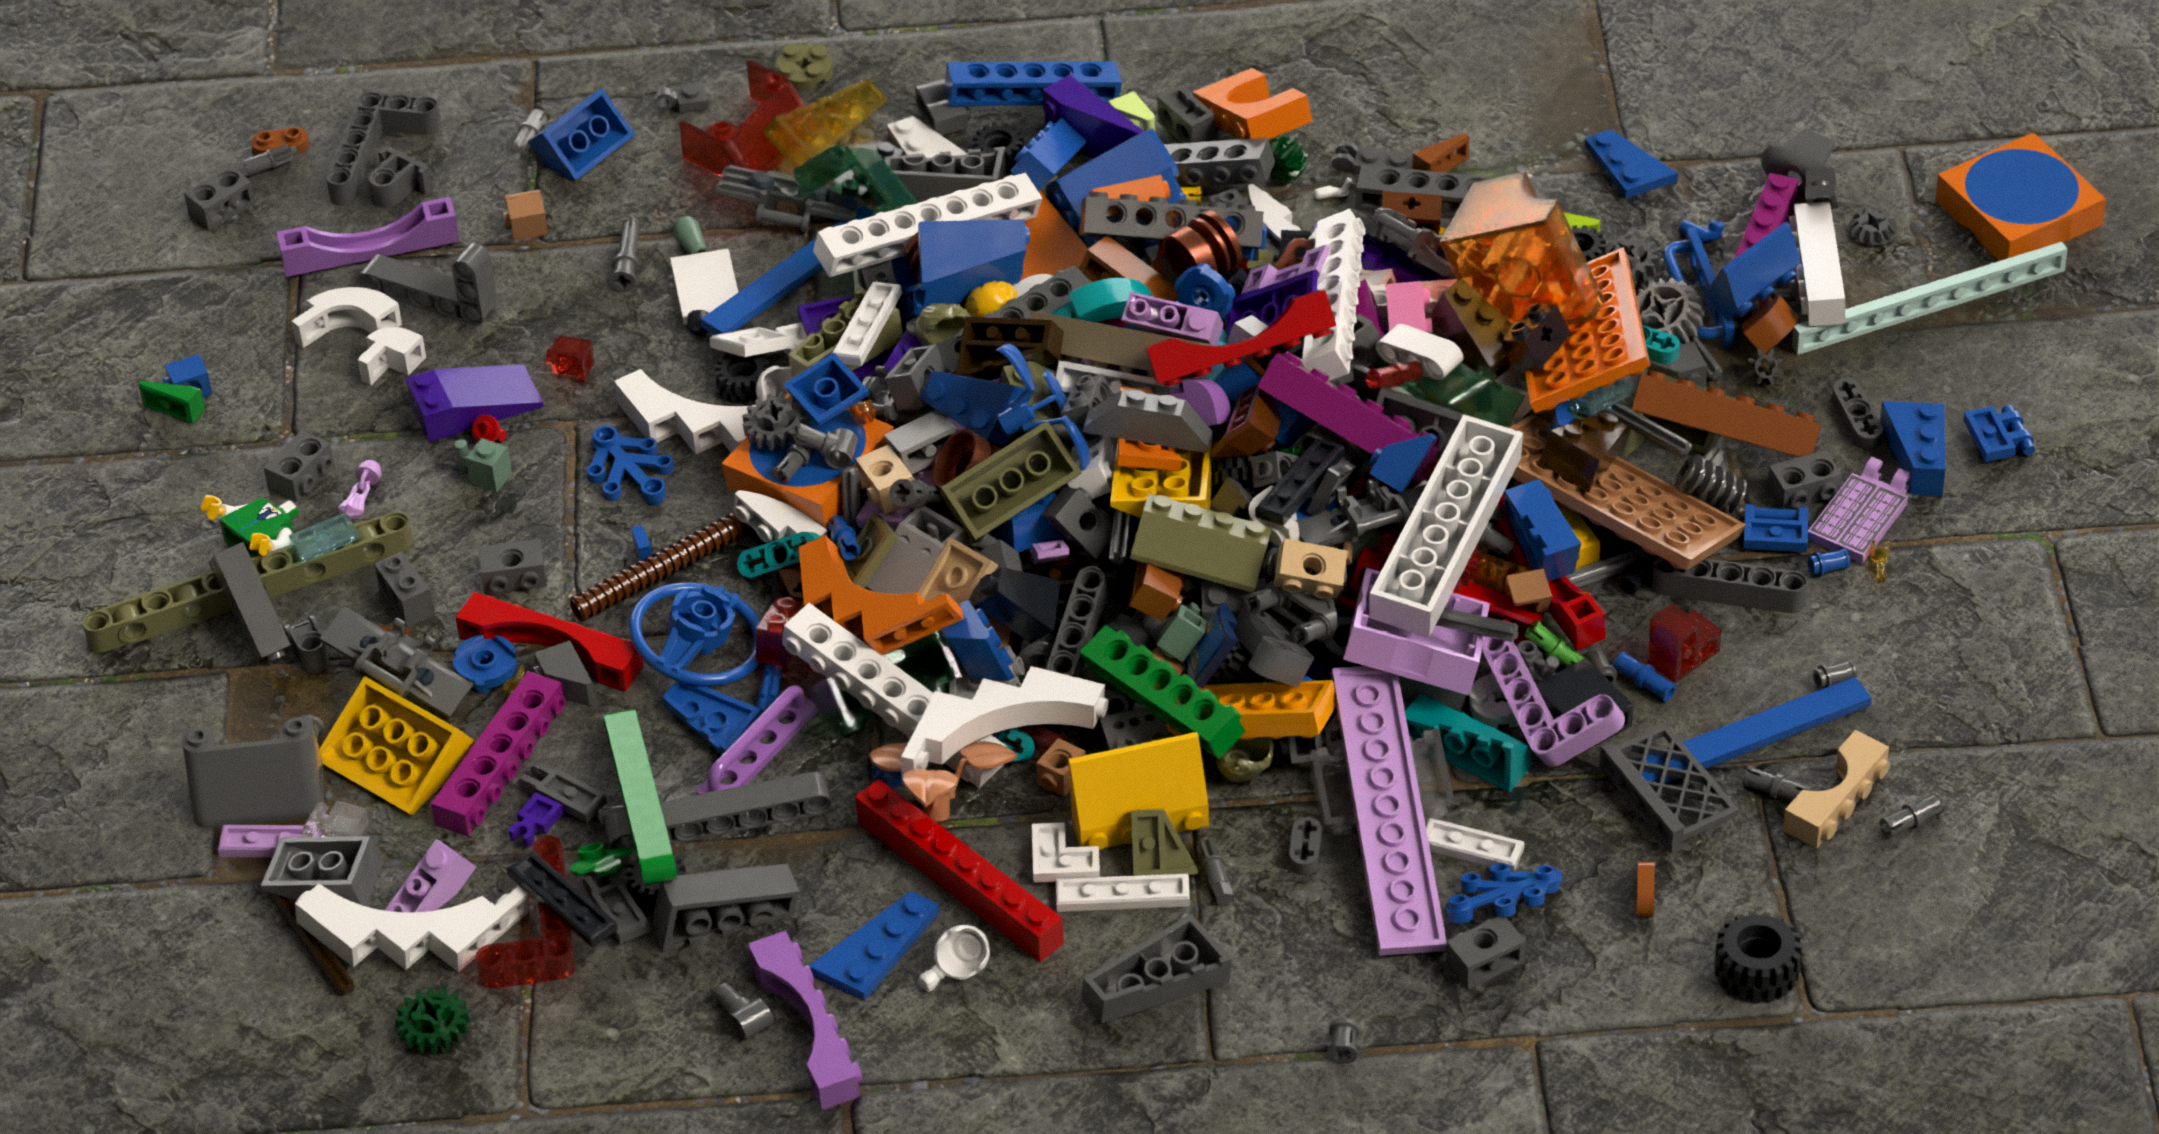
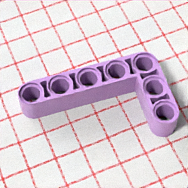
[1482,636,1625,767]

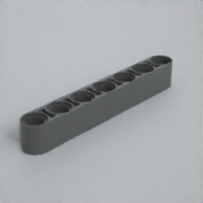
[604,772,832,853]

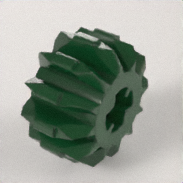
[1269,132,1309,184]

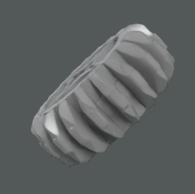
[1636,278,1705,345]

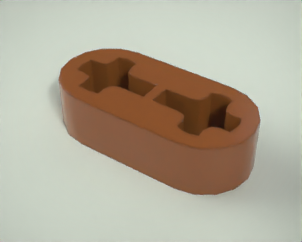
[1636,861,1655,918]

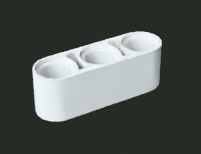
[1376,324,1463,381]

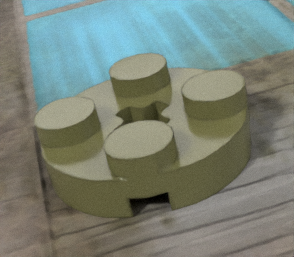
[776,43,833,90]

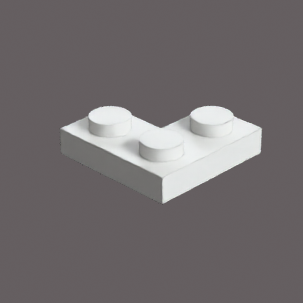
[1032,822,1100,883]

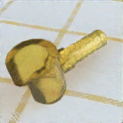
[1870,540,1890,582]
[503,665,526,699]

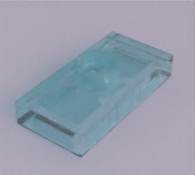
[1568,378,1635,416]
[288,512,360,562]

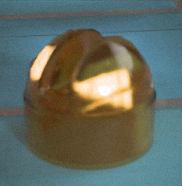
[849,399,876,425]

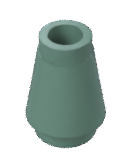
[672,216,708,255]

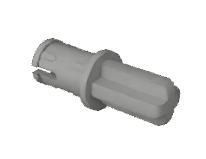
[512,109,547,155]

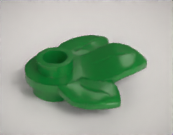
[570,843,633,876]

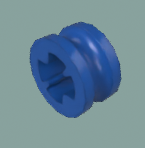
[872,765,903,789]

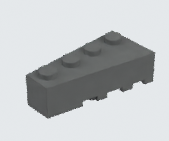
[881,147,1006,204]
[652,863,799,952]

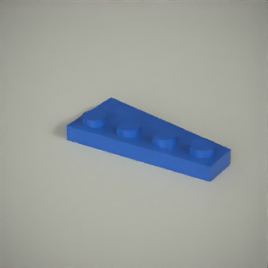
[809,891,940,1001]

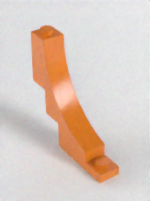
[799,535,964,655]

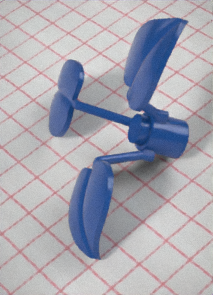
[997,344,1091,471]

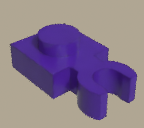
[509,793,564,847]

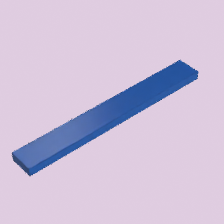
[701,205,878,335]
[1635,677,1872,784]

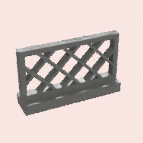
[1599,724,1739,854]

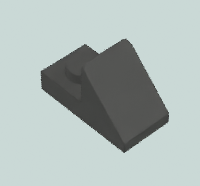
[1805,168,1839,209]

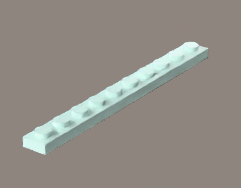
[1792,242,2068,355]

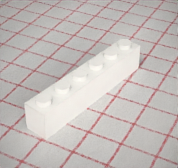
[1789,202,1846,326]

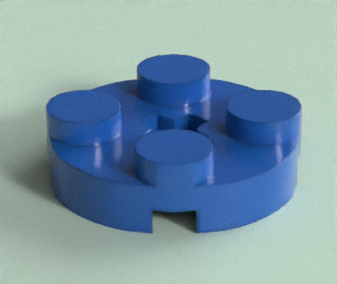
[1174,263,1235,320]
[453,635,518,694]

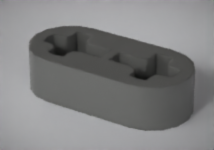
[1289,817,1322,875]

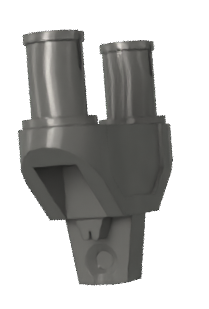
[1245,580,1339,646]

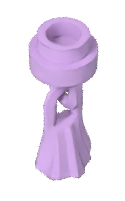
[338,460,382,521]

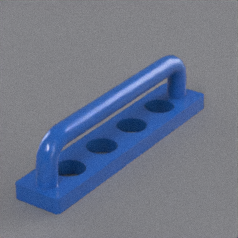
[1662,228,1735,348]

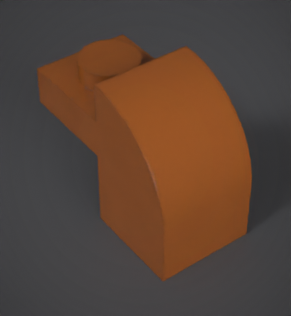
[1741,294,1798,353]

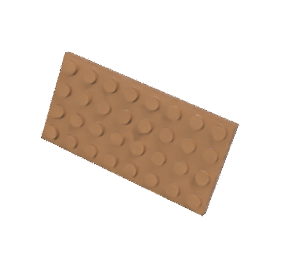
[1509,413,1746,571]

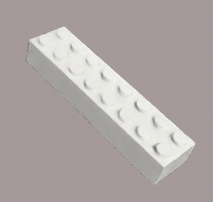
[1369,414,1523,637]

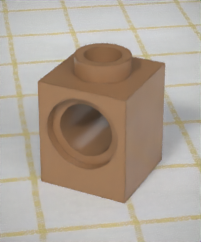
[1036,738,1085,797]

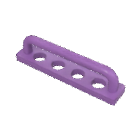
[697,685,818,795]

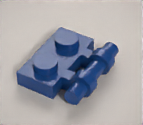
[1963,405,2035,462]

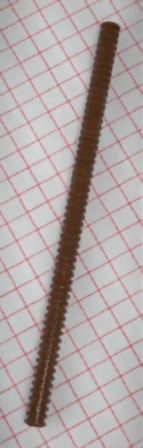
[570,423,907,622]

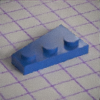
[1585,129,1678,199]
[662,681,761,755]

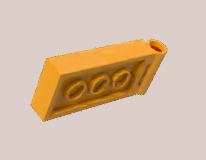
[1166,680,1336,740]

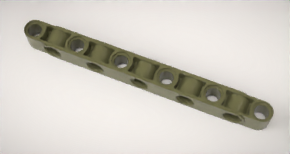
[82,512,413,653]

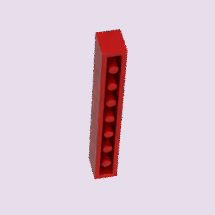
[855,779,1064,962]

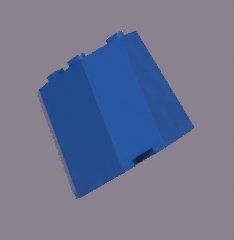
[1046,129,1187,257]
[891,219,1030,320]

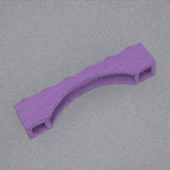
[277,197,460,277]
[748,931,863,1110]

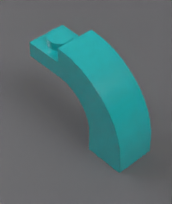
[1050,278,1154,323]

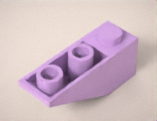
[1121,292,1224,346]
[384,838,476,913]

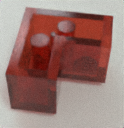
[1648,603,1722,683]

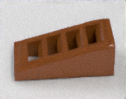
[1412,133,1469,173]

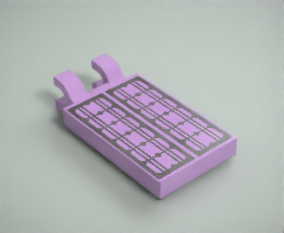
[1808,457,1910,564]

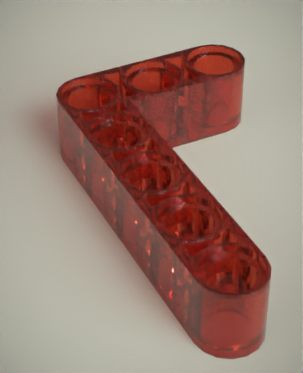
[475,835,576,989]

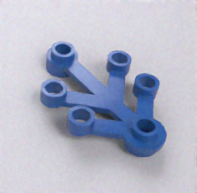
[586,425,674,505]
[1446,863,1563,923]

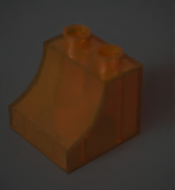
[1439,171,1604,325]

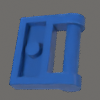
[1743,504,1808,552]

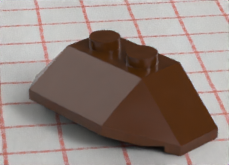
[1209,382,1282,458]

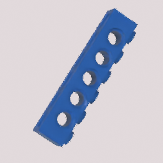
[944,61,1122,106]

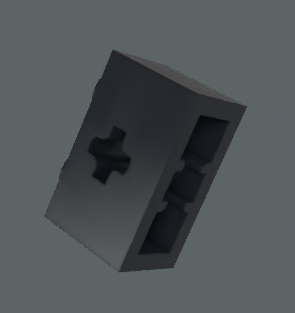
[1501,303,1571,371]

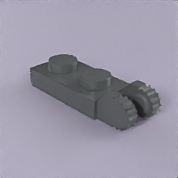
[1331,141,1414,174]
[517,762,607,823]
[582,873,650,944]

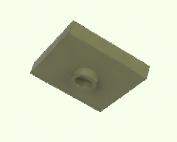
[843,512,898,589]

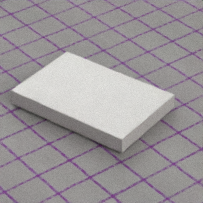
[670,249,738,324]

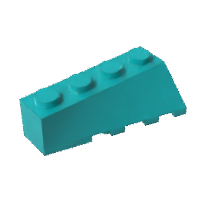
[1405,694,1531,792]

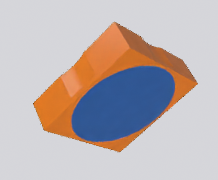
[1935,132,2106,261]
[722,393,894,530]

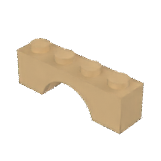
[1783,730,1890,849]

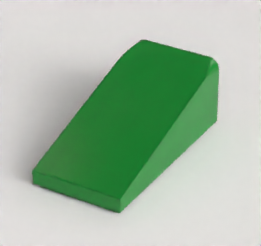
[138,381,205,423]

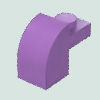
[1168,378,1231,427]

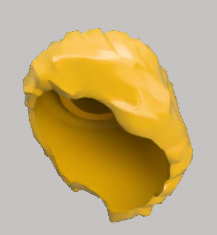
[965,281,1017,317]

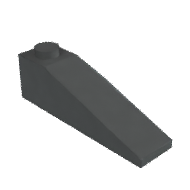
[1361,387,1463,458]

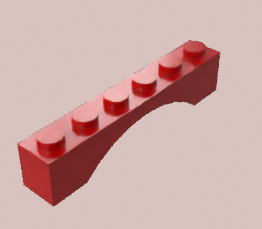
[1145,289,1337,387]
[1489,493,1605,651]
[455,592,644,692]

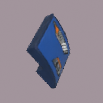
[1185,602,1238,688]

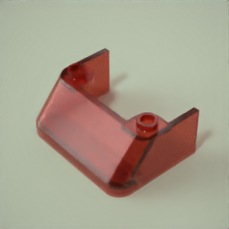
[679,60,816,176]

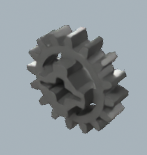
[1606,235,1661,287]
[742,393,810,451]

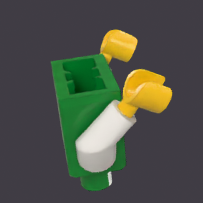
[200,495,299,558]

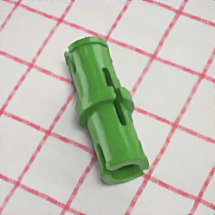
[1525,620,1585,667]

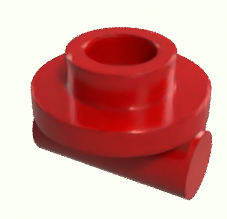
[472,415,507,443]

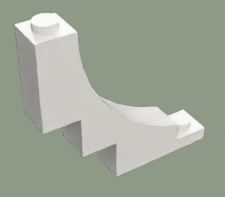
[614,369,757,454]
[901,666,1109,780]
[295,884,528,972]

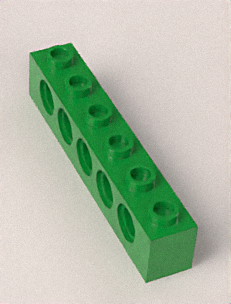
[1079,625,1245,759]

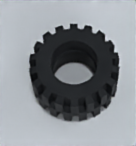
[1714,911,1802,1003]

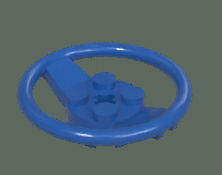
[629,582,767,686]

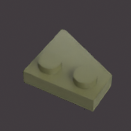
[1131,809,1198,876]

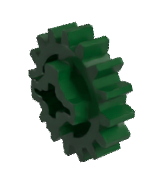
[395,987,470,1054]

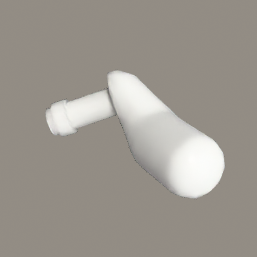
[1313,177,1352,200]

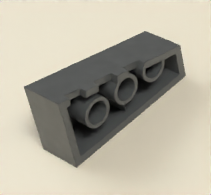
[1081,914,1232,1024]

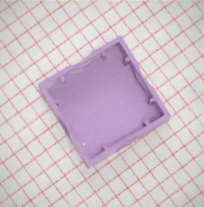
[1343,568,1490,695]

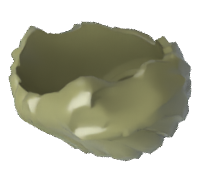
[915,303,971,346]
[1215,737,1275,783]

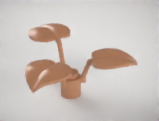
[869,741,1018,822]

